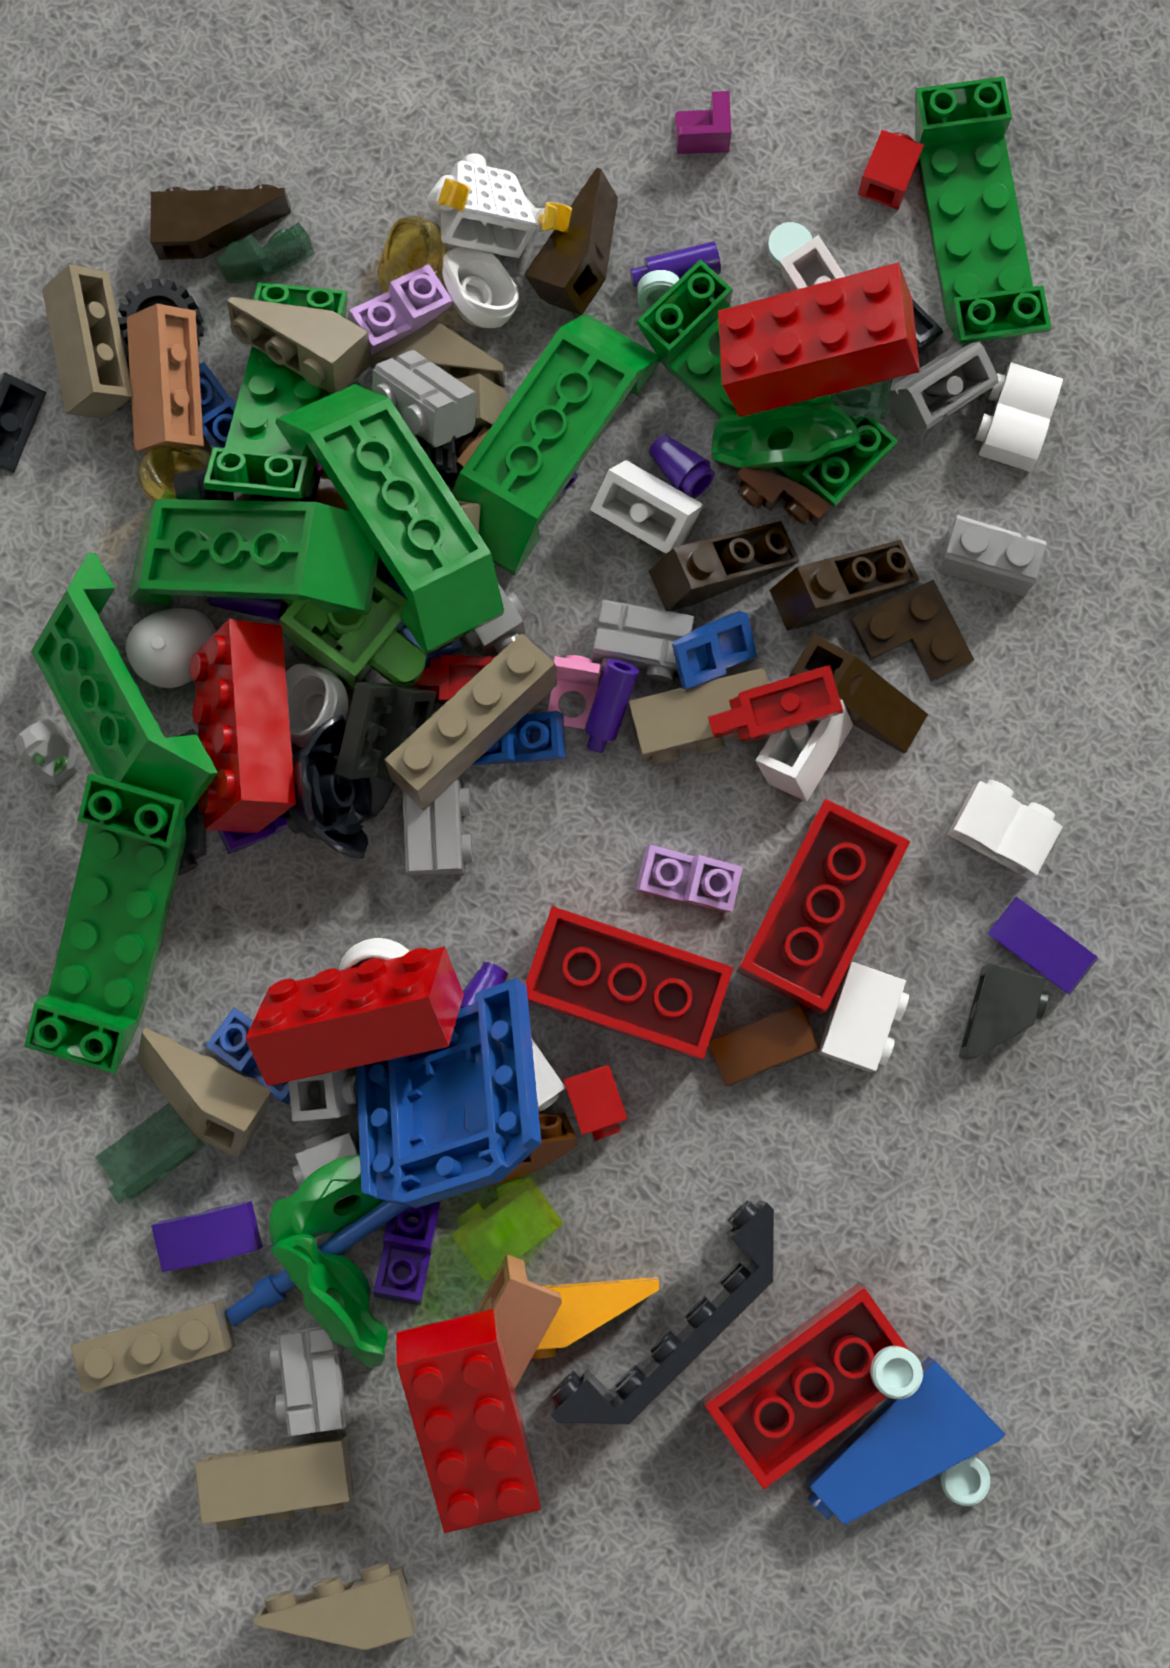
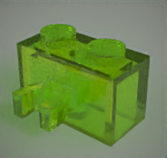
[451,1175,564,1282]

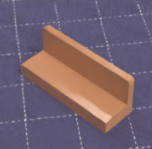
[127,304,204,452]
[475,1254,562,1389]

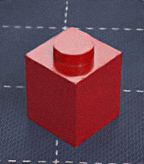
[858,129,924,210]
[564,1064,627,1141]

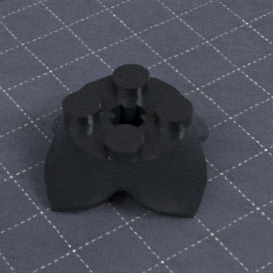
[286,715,395,859]

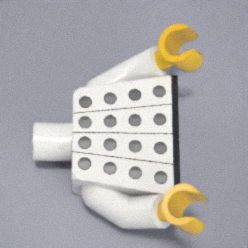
[427,154,572,259]

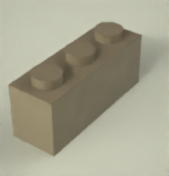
[42,264,133,418]
[628,668,770,766]
[71,1299,236,1394]
[195,1435,355,1530]

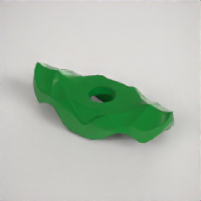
[711,401,861,469]
[269,1155,383,1246]
[270,1234,388,1369]

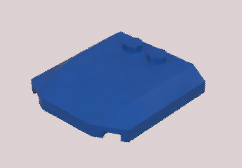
[356,978,542,1208]

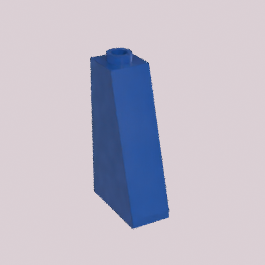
[805,1356,1006,1525]

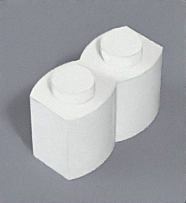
[975,362,1063,472]
[948,780,1063,879]

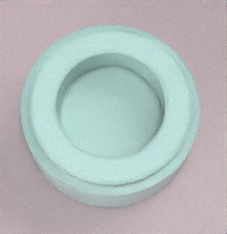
[767,222,812,268]
[637,270,679,311]
[870,1346,923,1399]
[939,1456,990,1506]

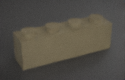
[384,633,557,810]

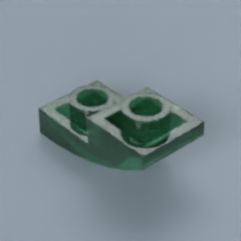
[215,222,315,283]

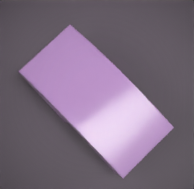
[348,264,453,355]
[635,845,743,912]

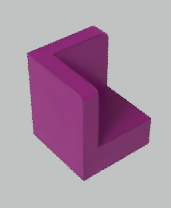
[675,91,732,154]

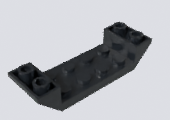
[551,1200,774,1424]

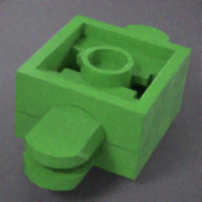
[280,577,426,689]

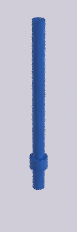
[225,1201,409,1326]

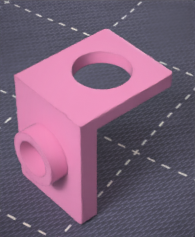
[547,655,600,730]

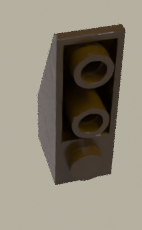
[524,168,618,315]
[150,184,291,260]
[648,521,799,611]
[769,540,919,631]
[789,633,928,754]

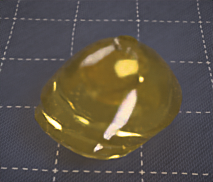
[378,215,448,293]
[137,446,211,503]

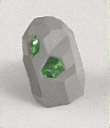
[14,720,81,785]

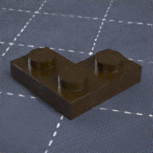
[850,579,974,682]

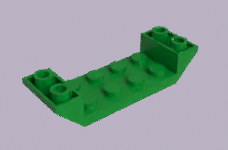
[915,76,1052,344]
[637,259,899,507]
[204,282,347,499]
[452,313,661,576]
[275,384,504,655]
[128,499,379,614]
[31,553,218,818]
[24,773,186,1074]

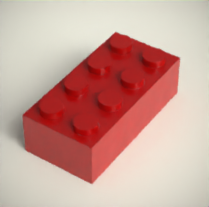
[718,262,920,417]
[189,619,296,833]
[736,798,911,1015]
[525,906,734,1061]
[245,946,464,1086]
[702,1284,924,1490]
[396,1309,541,1534]

